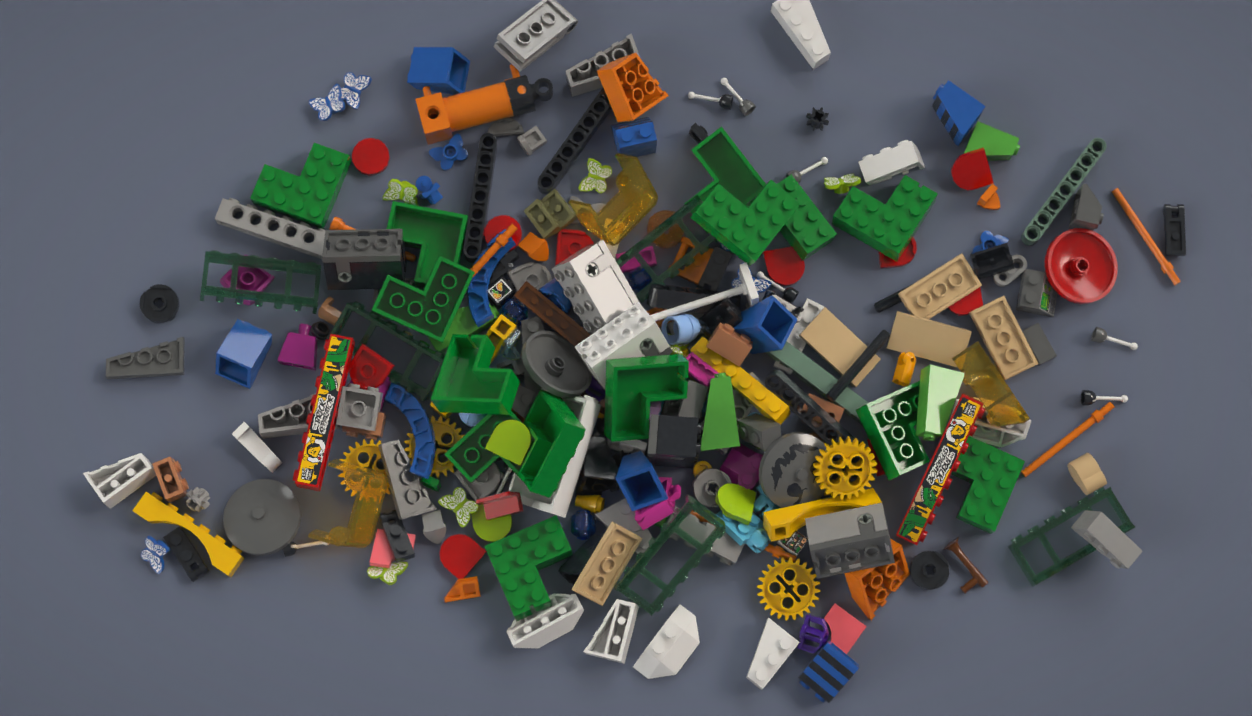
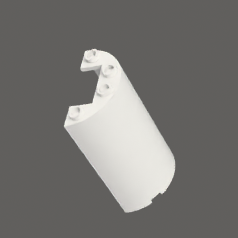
[508,388,601,518]

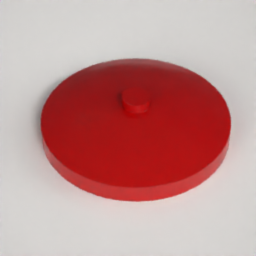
[1045,228,1118,304]

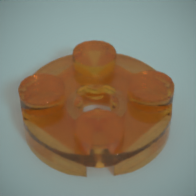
[647,210,685,249]

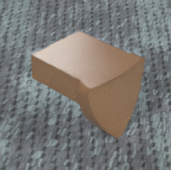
[318,296,344,328]

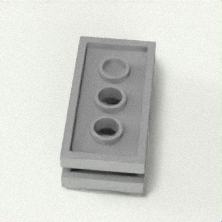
[494,0,578,72]

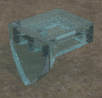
[499,328,522,361]

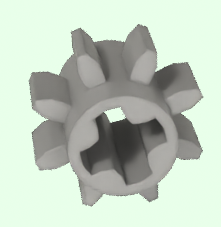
[186,487,210,512]

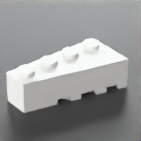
[771,0,831,70]

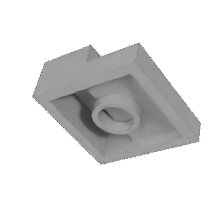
[336,383,383,431]

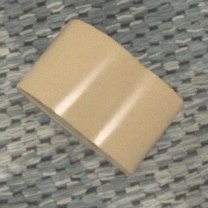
[1067,453,1107,495]

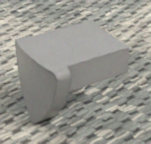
[517,126,547,156]
[422,510,446,544]

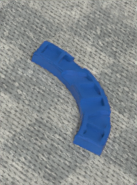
[467,229,516,327]
[384,383,435,480]

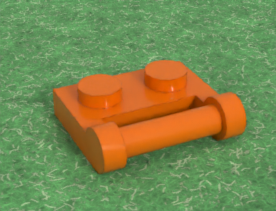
[667,237,714,285]

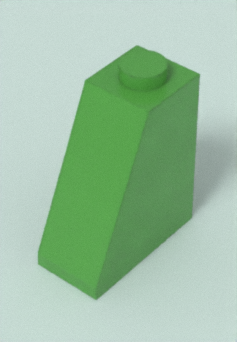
[963,121,1020,161]

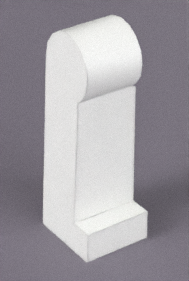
[232,422,282,473]

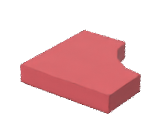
[370,529,416,568]
[823,603,867,654]

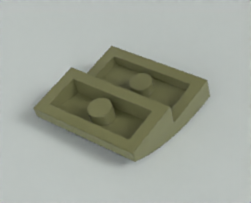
[524,188,578,239]

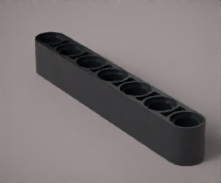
[538,88,612,195]
[463,133,497,263]
[765,369,870,470]

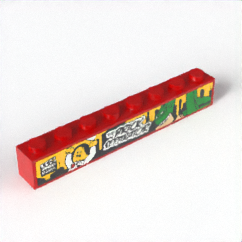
[293,334,355,492]
[896,393,986,545]

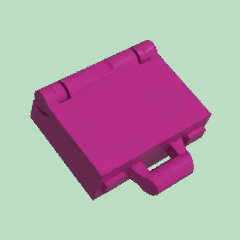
[635,480,681,530]

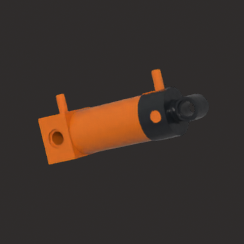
[415,64,553,145]

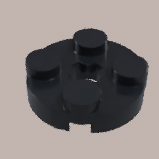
[140,284,179,323]
[909,551,949,590]

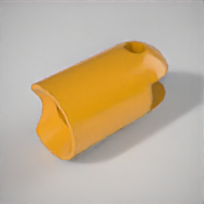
[892,352,916,386]

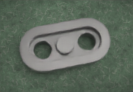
[993,255,1027,287]

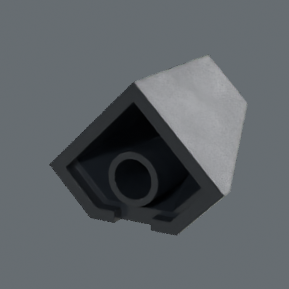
[576,435,620,495]
[558,534,604,585]

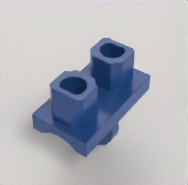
[415,176,443,205]

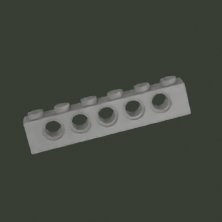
[215,198,325,259]

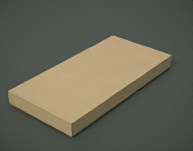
[898,253,982,319]
[969,296,1038,381]
[799,307,881,387]
[887,311,972,368]
[571,521,643,606]

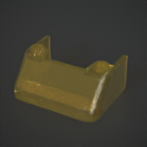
[569,153,658,246]
[952,341,1030,427]
[308,459,388,548]

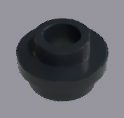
[310,321,329,340]

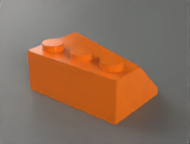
[597,53,669,122]
[844,539,910,621]

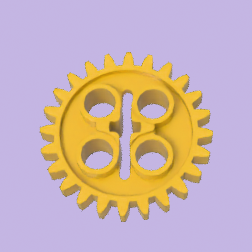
[404,416,464,479]
[813,436,877,500]
[338,439,391,502]
[757,557,820,621]

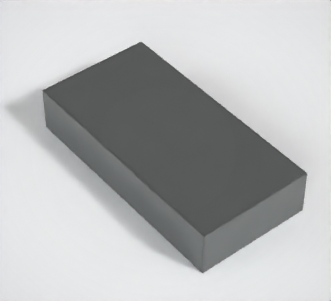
[1022,323,1057,366]

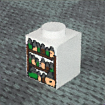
[777,531,808,556]

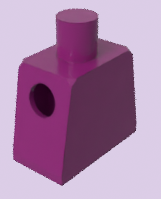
[278,323,317,371]

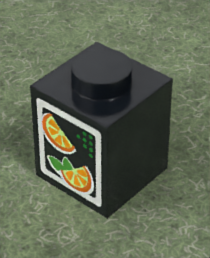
[488,277,515,309]

